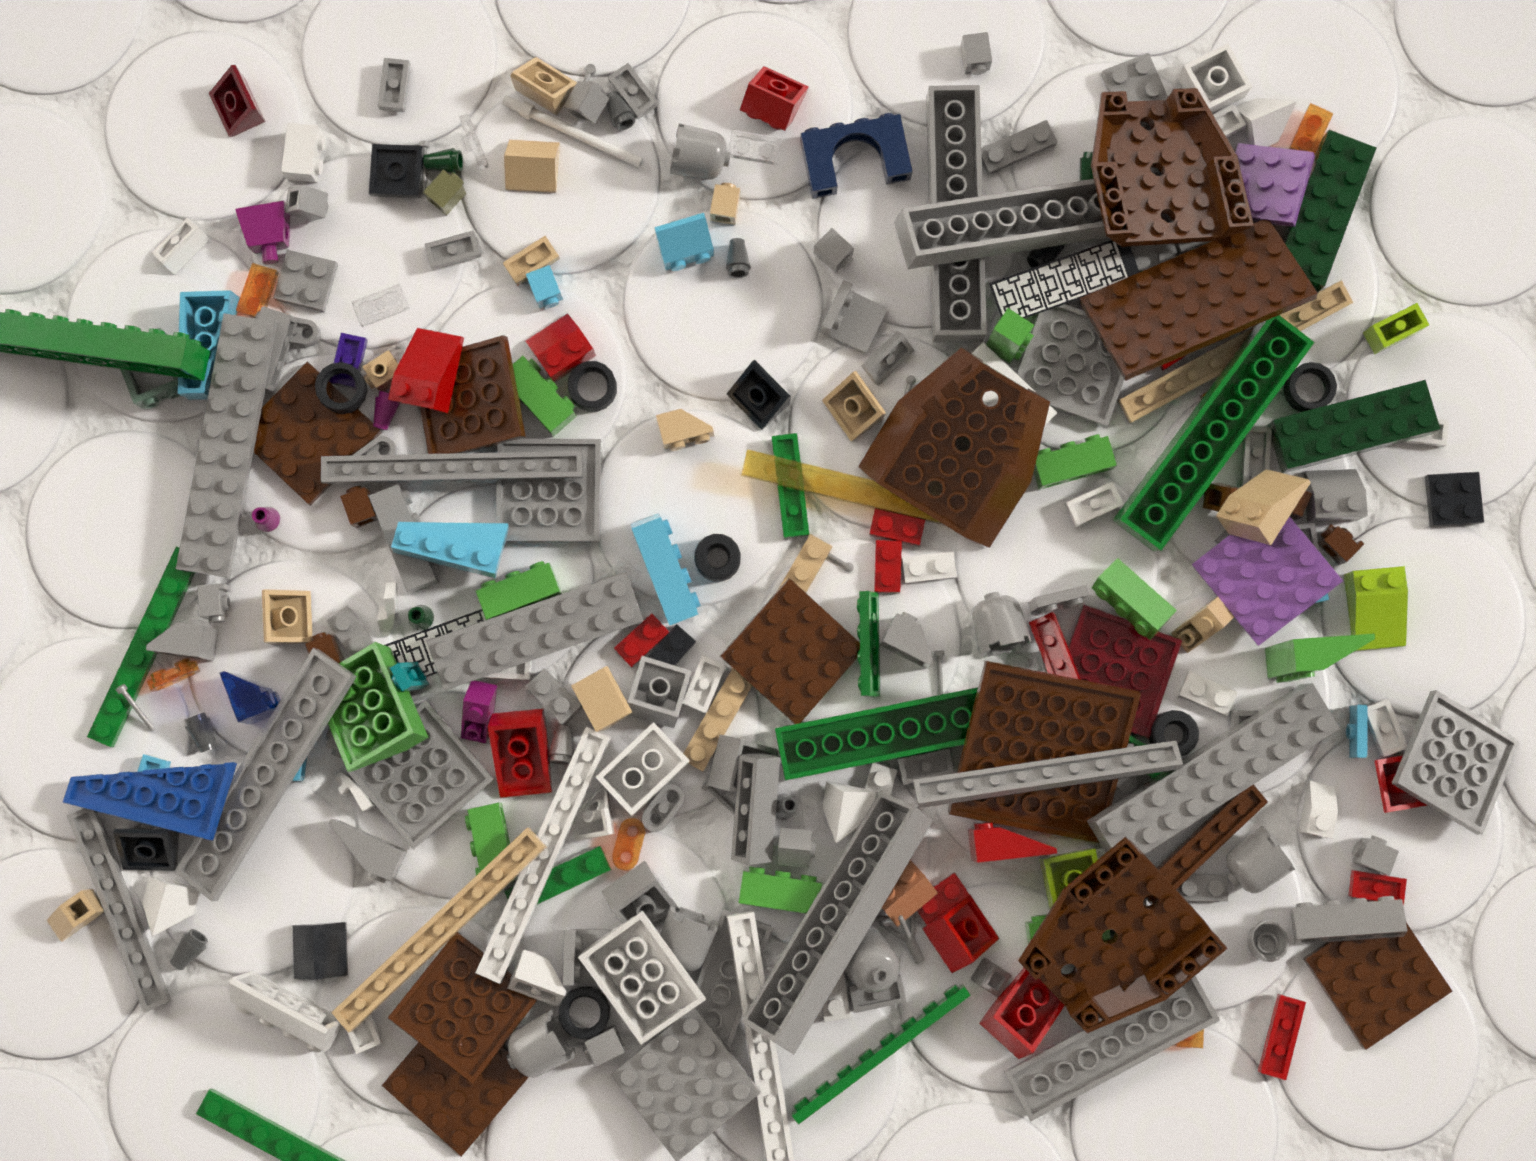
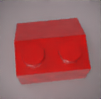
[740,66,809,131]
[525,313,596,383]
[922,895,1000,973]

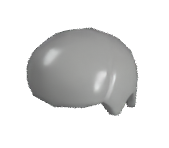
[1247,921,1289,962]

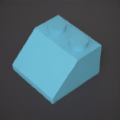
[654,213,714,271]

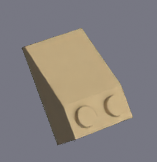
[1216,469,1311,545]

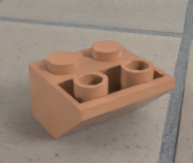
[882,859,938,927]

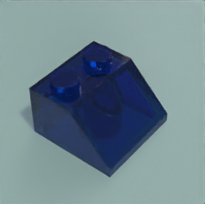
[219,671,281,725]

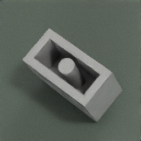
[525,668,583,725]

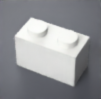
[281,123,326,183]

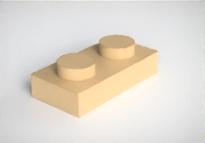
[503,236,560,286]

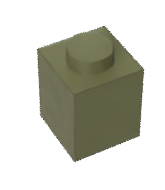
[423,169,467,216]

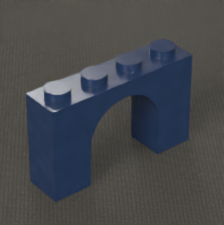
[800,113,913,199]

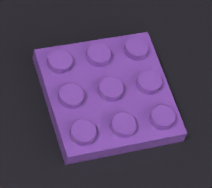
[1235,143,1315,227]

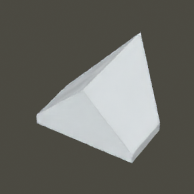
[1236,98,1297,147]
[822,781,878,843]
[572,786,615,841]
[142,876,200,936]

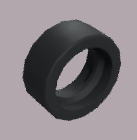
[568,361,617,412]
[315,362,368,414]
[1283,362,1337,412]
[559,986,610,1039]

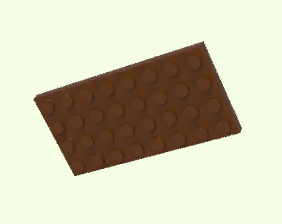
[1080,219,1317,381]

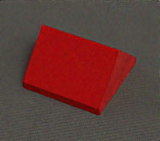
[1374,755,1428,813]

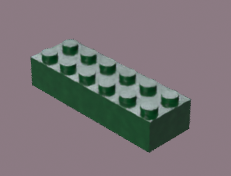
[1282,129,1377,293]
[1267,380,1440,473]

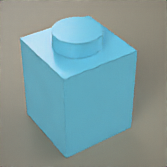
[526,265,563,309]

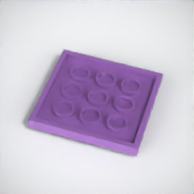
[1192,516,1343,646]

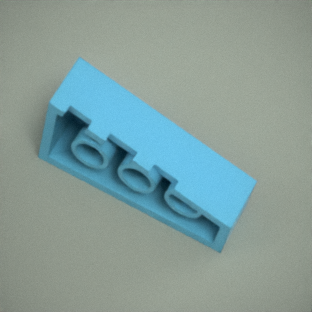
[178,290,241,400]
[391,522,509,579]

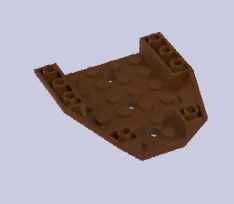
[1091,88,1254,247]
[858,347,1051,548]
[1018,836,1228,1033]

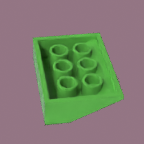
[1265,634,1375,683]
[328,642,429,772]

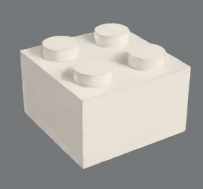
[1177,43,1253,114]

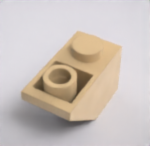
[656,409,714,451]
[1171,596,1234,653]
[47,889,104,942]

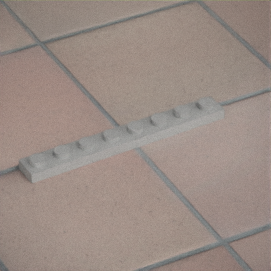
[67,808,172,1013]

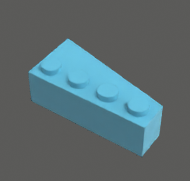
[630,513,701,626]

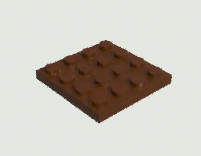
[420,335,526,454]
[254,361,382,506]
[720,578,860,724]
[1303,922,1453,1050]
[388,932,537,1085]
[381,1043,529,1157]

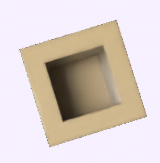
[710,183,740,225]

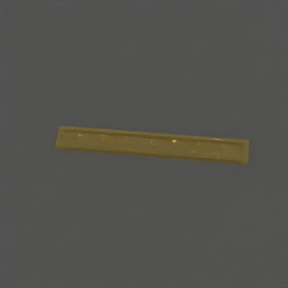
[741,449,941,524]

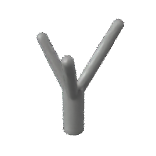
[879,913,925,964]

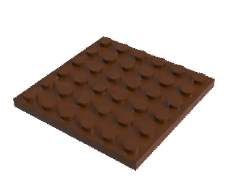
[948,661,1141,843]

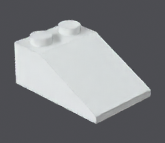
[596,722,690,816]

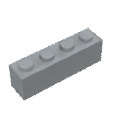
[369,484,441,594]
[731,753,780,865]
[1290,896,1407,944]

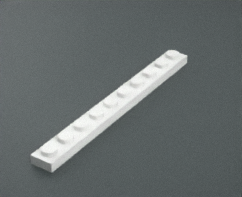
[476,727,611,984]
[726,911,794,1161]

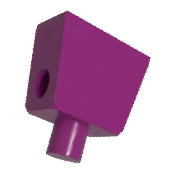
[235,201,290,265]

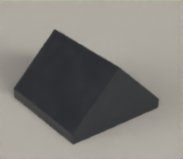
[727,360,791,430]
[113,828,179,871]
[292,922,348,980]

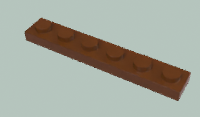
[1146,784,1268,905]

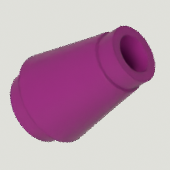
[373,391,400,430]
[252,507,280,532]

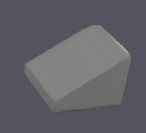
[971,958,1011,997]

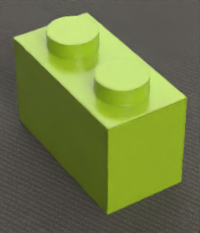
[1363,303,1430,355]

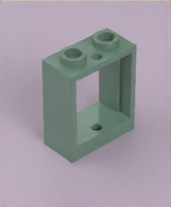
[120,328,181,409]

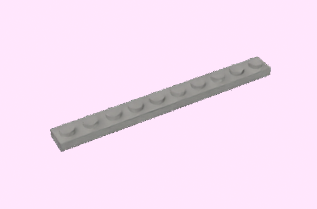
[321,451,583,484]
[913,740,1183,808]

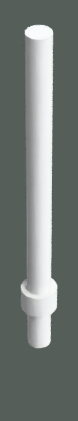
[502,95,643,168]

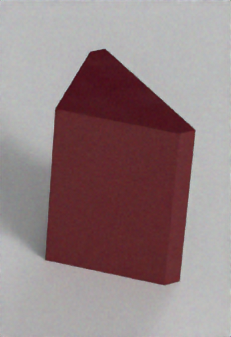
[209,65,266,137]

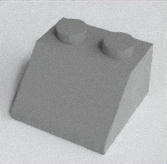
[1304,469,1368,522]
[880,612,933,669]
[146,619,219,661]
[627,656,692,728]
[707,734,777,793]
[601,861,679,927]

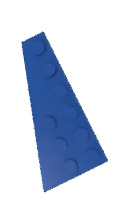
[63,762,237,841]

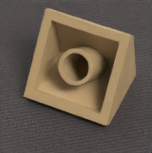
[510,57,577,116]
[504,139,560,193]
[822,371,886,441]
[262,589,312,645]
[571,666,632,732]

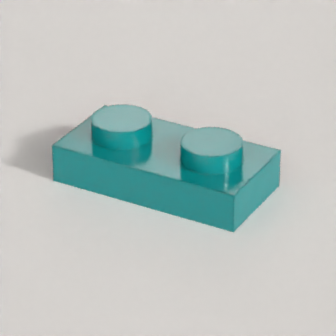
[390,662,429,691]

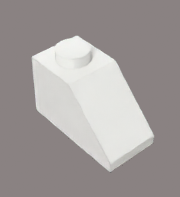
[1298,781,1338,839]
[508,950,566,1007]

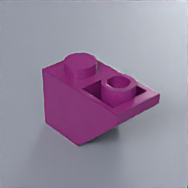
[461,680,497,744]

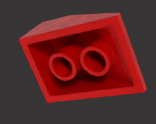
[388,328,464,413]
[488,708,552,798]
[968,822,1057,863]
[979,968,1065,1059]

